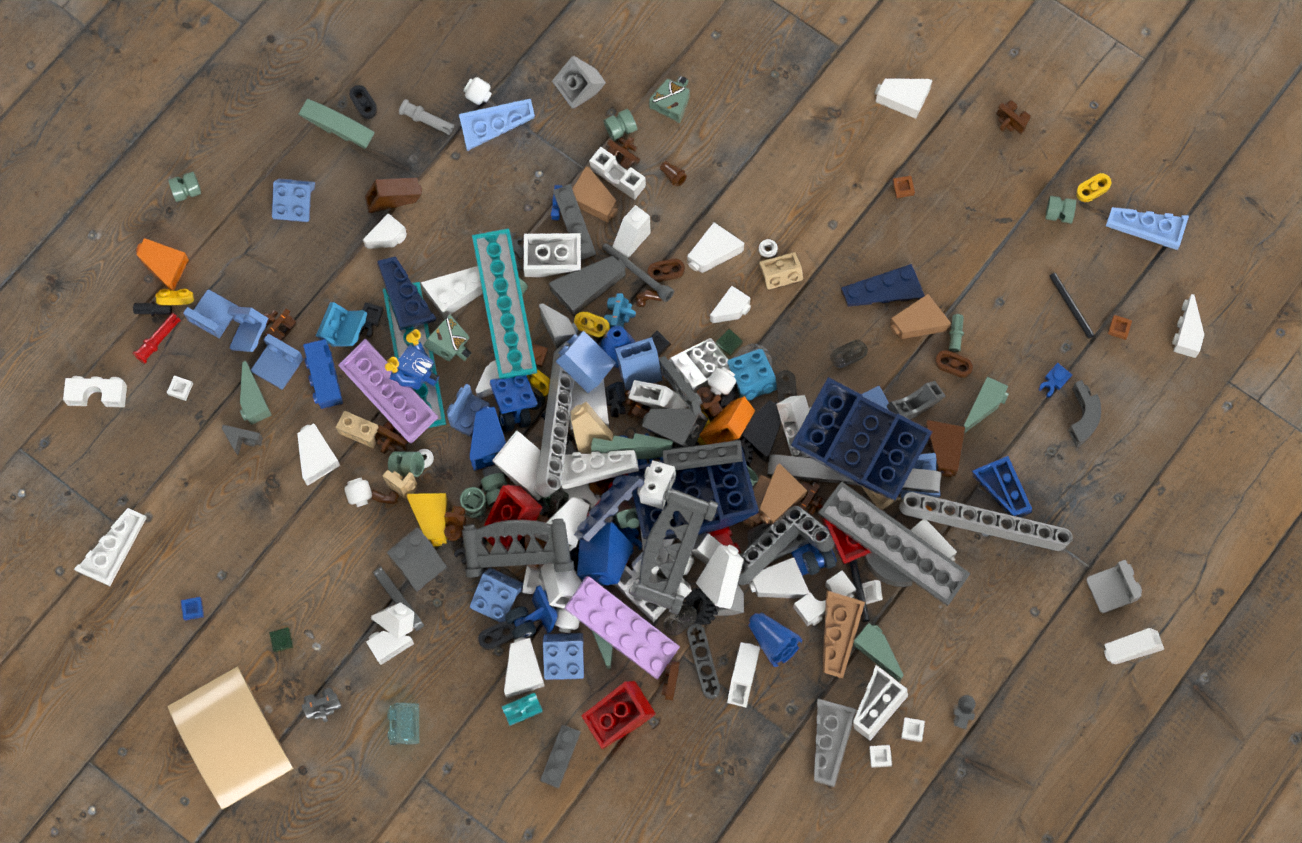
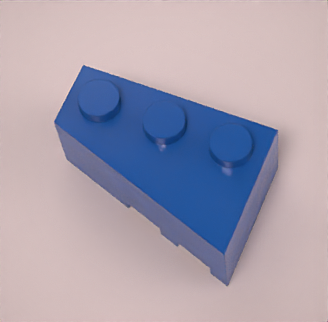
[303,339,343,409]
[972,456,1032,518]

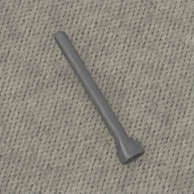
[602,243,674,302]

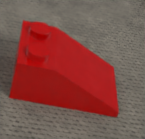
[483,485,543,551]
[818,514,872,564]
[581,681,656,749]

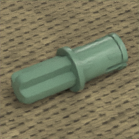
[949,314,964,352]

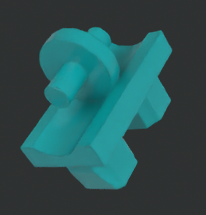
[502,693,543,726]

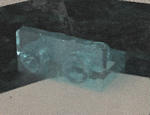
[387,703,419,746]

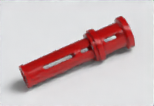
[132,313,181,364]

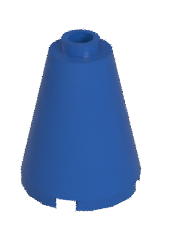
[600,326,635,368]
[749,613,802,667]

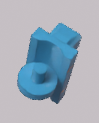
[604,293,636,328]

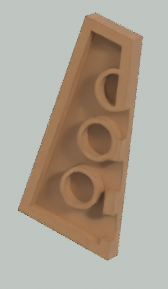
[823,590,865,678]

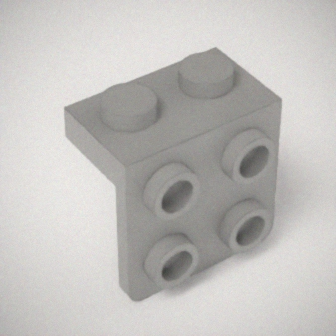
[1086,560,1142,613]

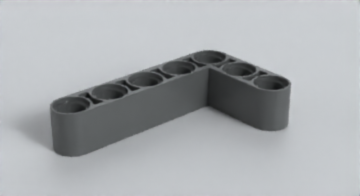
[738,506,834,585]

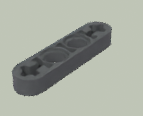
[372,566,425,632]
[687,624,720,700]

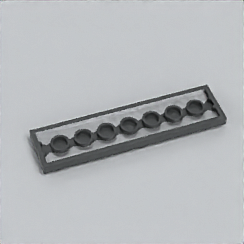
[818,482,971,606]

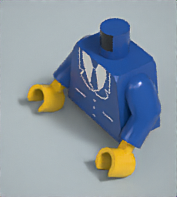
[385,329,439,389]

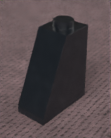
[740,400,782,462]

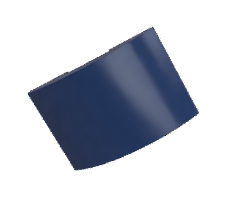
[791,377,932,501]
[628,445,759,539]

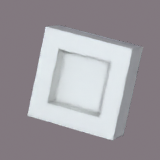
[167,376,193,401]
[862,580,882,604]
[901,718,925,742]
[869,745,892,768]

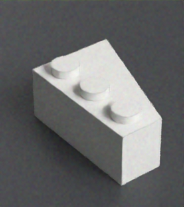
[421,266,483,319]
[853,665,908,741]

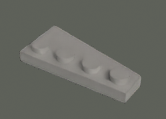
[814,699,856,787]

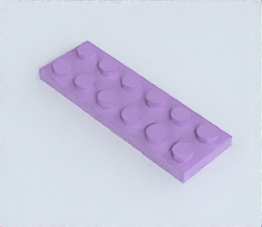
[338,339,438,444]
[564,576,680,679]

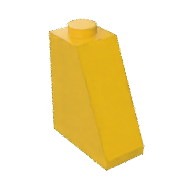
[407,493,448,546]

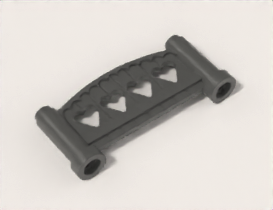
[630,489,718,615]
[462,518,574,577]

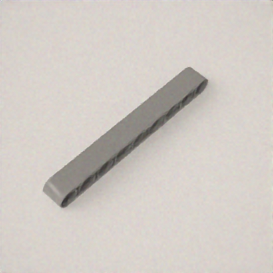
[536,342,574,497]
[767,455,941,493]
[899,492,1072,551]

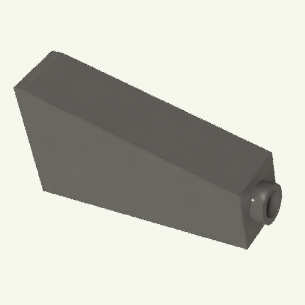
[549,256,626,317]

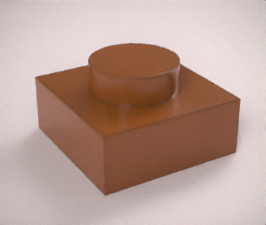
[892,176,915,198]
[1108,315,1132,340]
[532,343,548,368]

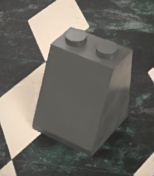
[642,409,708,448]
[387,527,447,592]

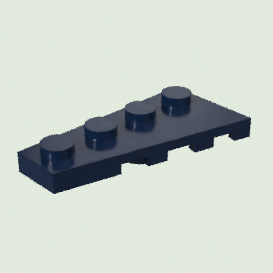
[377,256,437,331]
[841,264,925,307]
[574,475,645,542]

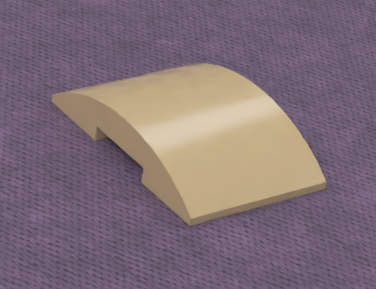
[167,666,294,810]

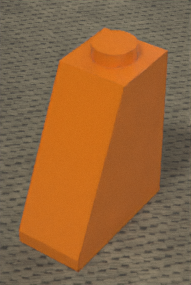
[136,238,189,291]
[700,396,755,445]

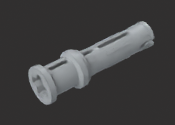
[399,99,454,135]

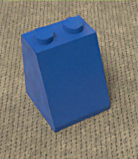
[470,406,506,471]
[577,522,634,586]

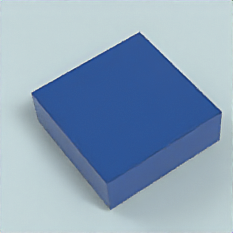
[181,597,204,621]

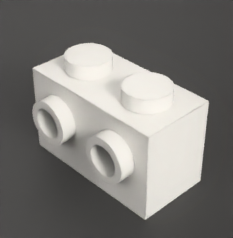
[638,461,676,509]

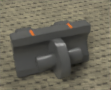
[302,688,342,723]
[953,695,976,729]

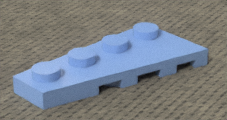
[459,99,535,151]
[1106,207,1189,250]

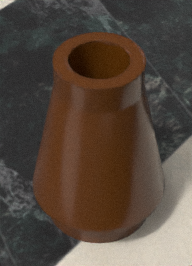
[660,161,687,186]

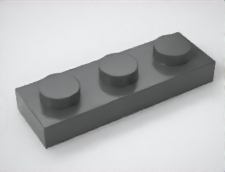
[540,725,581,789]

